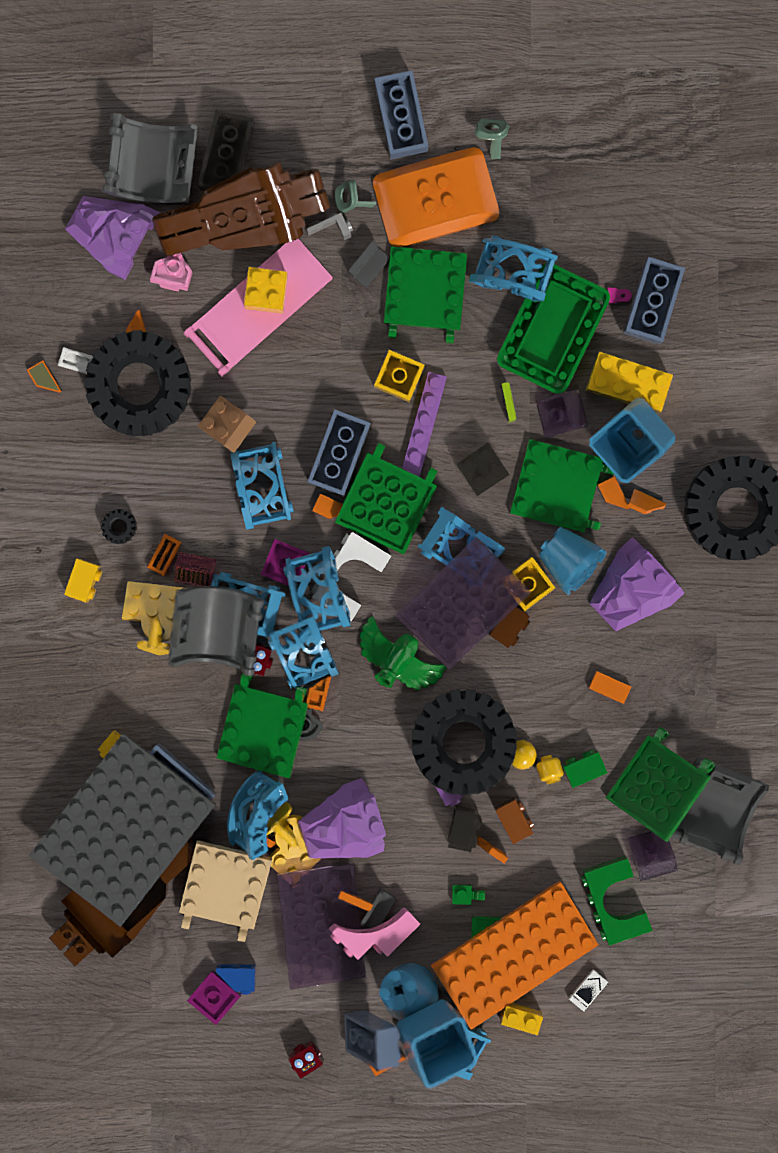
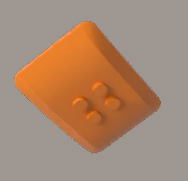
[373,147,499,248]

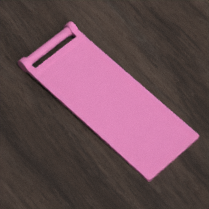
[183,239,332,377]

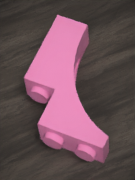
[329,907,420,960]

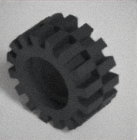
[100,509,137,544]

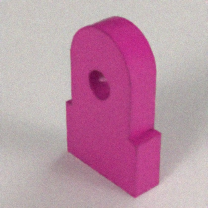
[607,288,632,304]

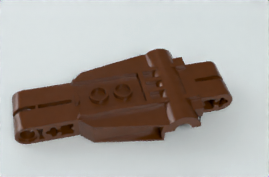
[152,161,330,256]
[49,838,196,967]

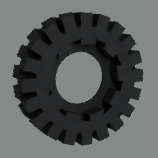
[84,330,192,436]
[684,456,778,560]
[412,689,517,796]

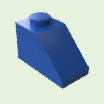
[216,964,256,995]

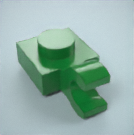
[452,884,485,905]

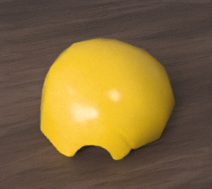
[512,740,537,770]

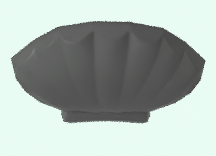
[300,709,323,741]

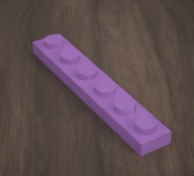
[402,372,447,477]

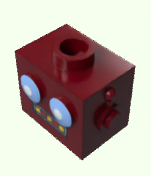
[253,643,274,676]
[288,1040,324,1079]

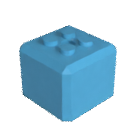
[589,398,675,483]
[396,999,478,1088]

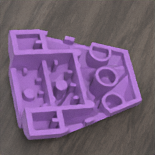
[65,196,160,280]
[589,537,684,631]
[298,778,386,858]

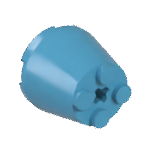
[539,527,607,596]
[379,963,439,1020]

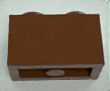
[488,603,530,648]

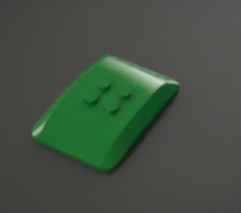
[497,263,610,394]

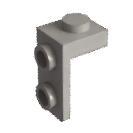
[306,212,353,240]

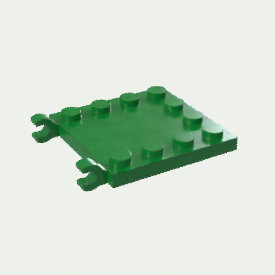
[384,246,467,344]
[510,439,614,533]
[335,442,438,555]
[216,673,309,778]
[606,727,715,842]

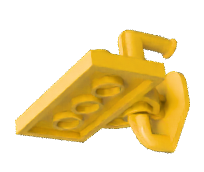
[122,581,184,655]
[266,802,321,886]

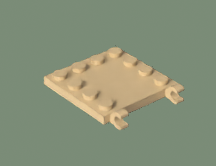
[179,840,272,942]

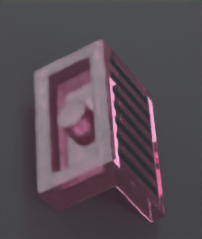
[174,552,217,586]

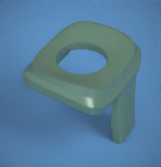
[475,119,510,159]
[335,179,376,213]

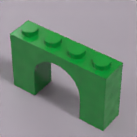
[581,855,653,946]

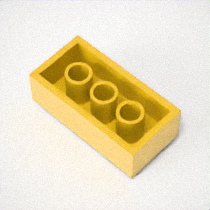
[585,352,673,413]

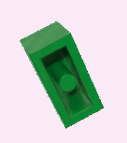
[562,749,608,788]

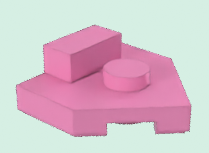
[150,253,192,292]

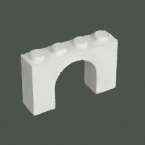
[311,532,391,621]

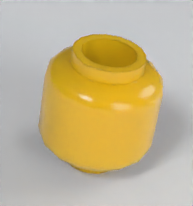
[536,755,564,784]

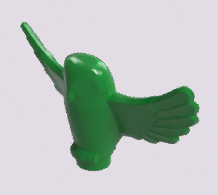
[359,616,447,691]

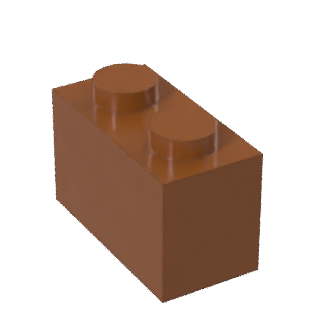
[494,798,534,844]

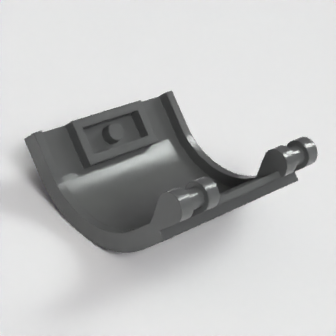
[102,113,197,205]
[168,586,264,676]
[670,757,769,866]

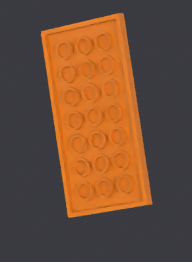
[431,881,599,1030]

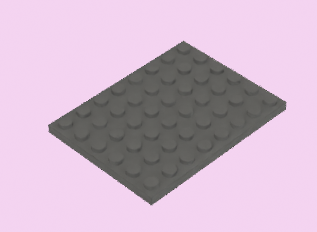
[29,733,216,927]

